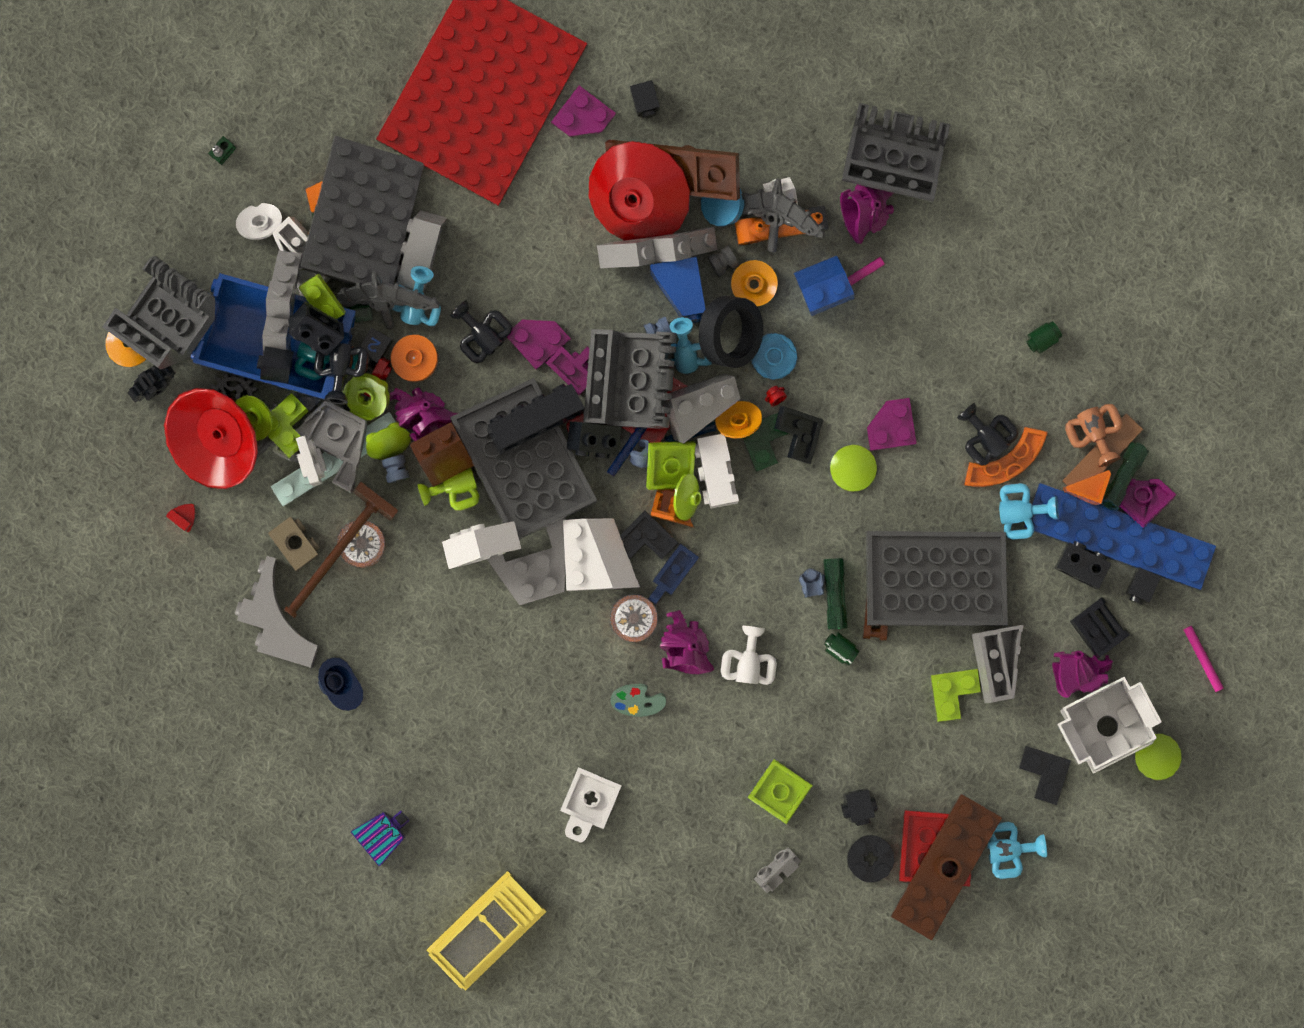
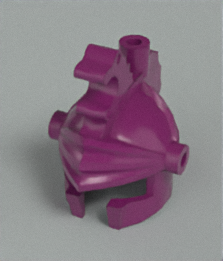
[840,184,894,244]
[389,388,458,441]
[660,610,714,674]
[1052,651,1113,698]

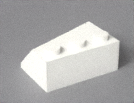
[563,518,640,591]

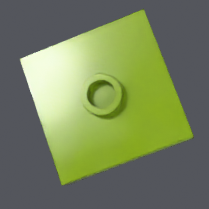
[646,441,696,490]
[747,759,813,824]

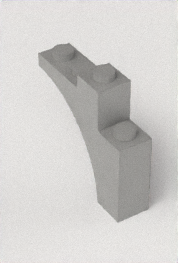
[597,227,718,268]
[262,250,302,355]
[235,556,320,668]

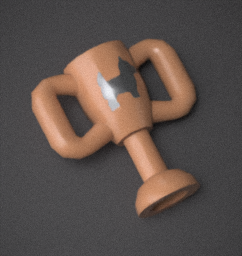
[1065,404,1123,467]

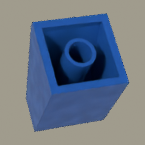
[794,256,854,316]
[650,257,706,324]

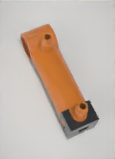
[735,205,828,245]

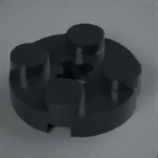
[847,835,894,882]

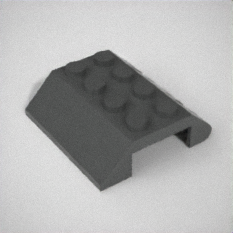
[842,103,950,202]
[102,256,215,369]
[583,329,677,429]

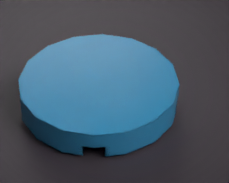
[701,189,744,227]
[751,333,797,380]

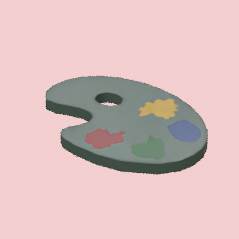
[610,683,666,717]

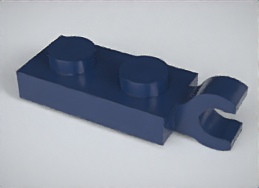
[648,544,699,605]

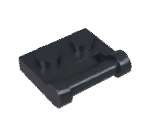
[1070,597,1130,659]

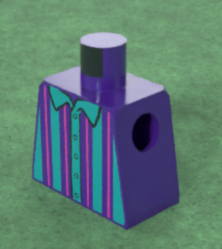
[351,810,410,866]

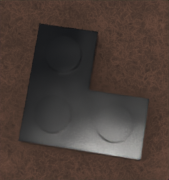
[774,406,823,464]
[620,510,679,560]
[1019,746,1071,805]

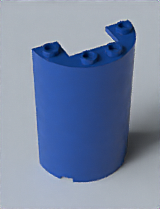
[190,273,356,399]

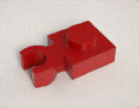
[363,357,392,398]

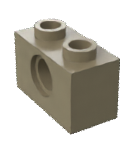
[268,516,320,572]

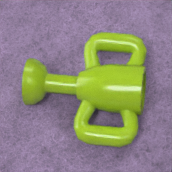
[417,467,480,511]

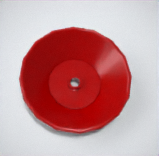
[588,141,690,241]
[164,388,258,489]

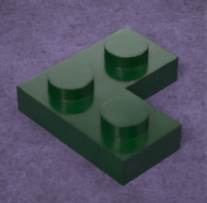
[742,413,789,472]

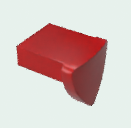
[166,503,195,532]

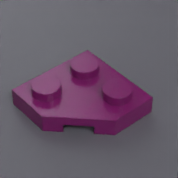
[551,85,616,137]
[507,319,571,370]
[867,398,917,451]
[1109,479,1176,528]

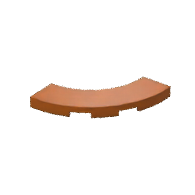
[964,427,1048,487]

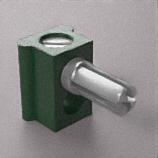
[208,136,236,165]

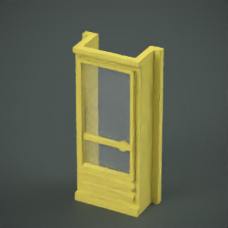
[427,871,547,991]

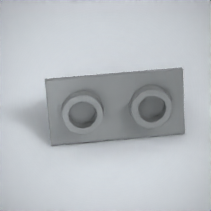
[754,848,801,893]

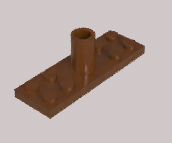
[605,139,740,201]
[891,794,1002,940]

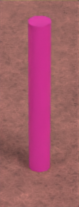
[847,257,885,286]
[1183,625,1224,692]

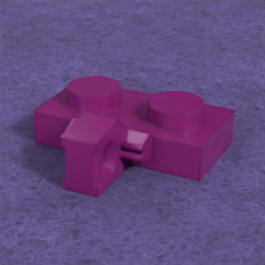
[546,346,590,395]

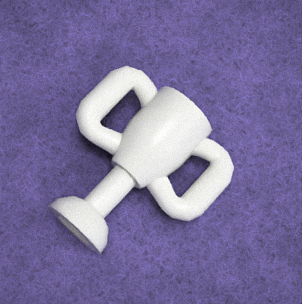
[721,626,777,685]

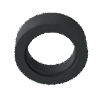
[699,296,763,368]

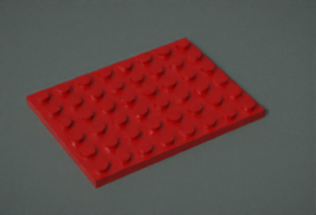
[376,0,588,206]

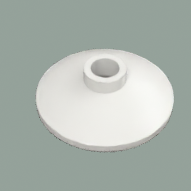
[236,203,282,240]

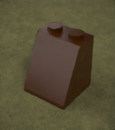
[410,422,473,487]

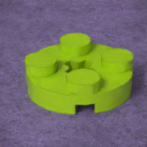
[343,373,390,420]

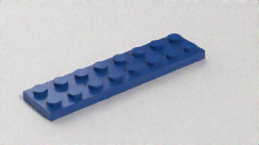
[1024,483,1216,590]

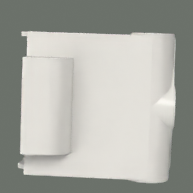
[1057,677,1162,774]

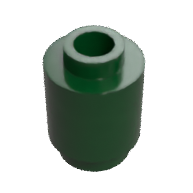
[1026,321,1062,354]
[824,632,860,666]

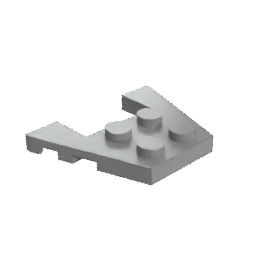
[272,401,368,493]
[487,518,566,605]

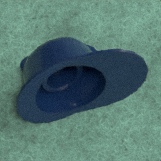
[318,657,363,711]

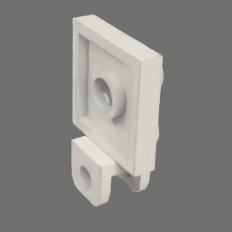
[296,436,327,486]
[560,767,622,843]

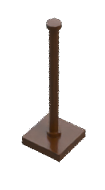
[284,482,398,618]

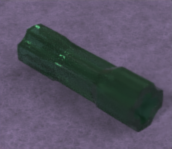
[1102,442,1149,511]
[824,558,848,630]

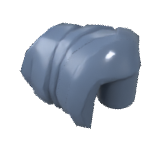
[630,439,649,468]
[799,569,825,598]

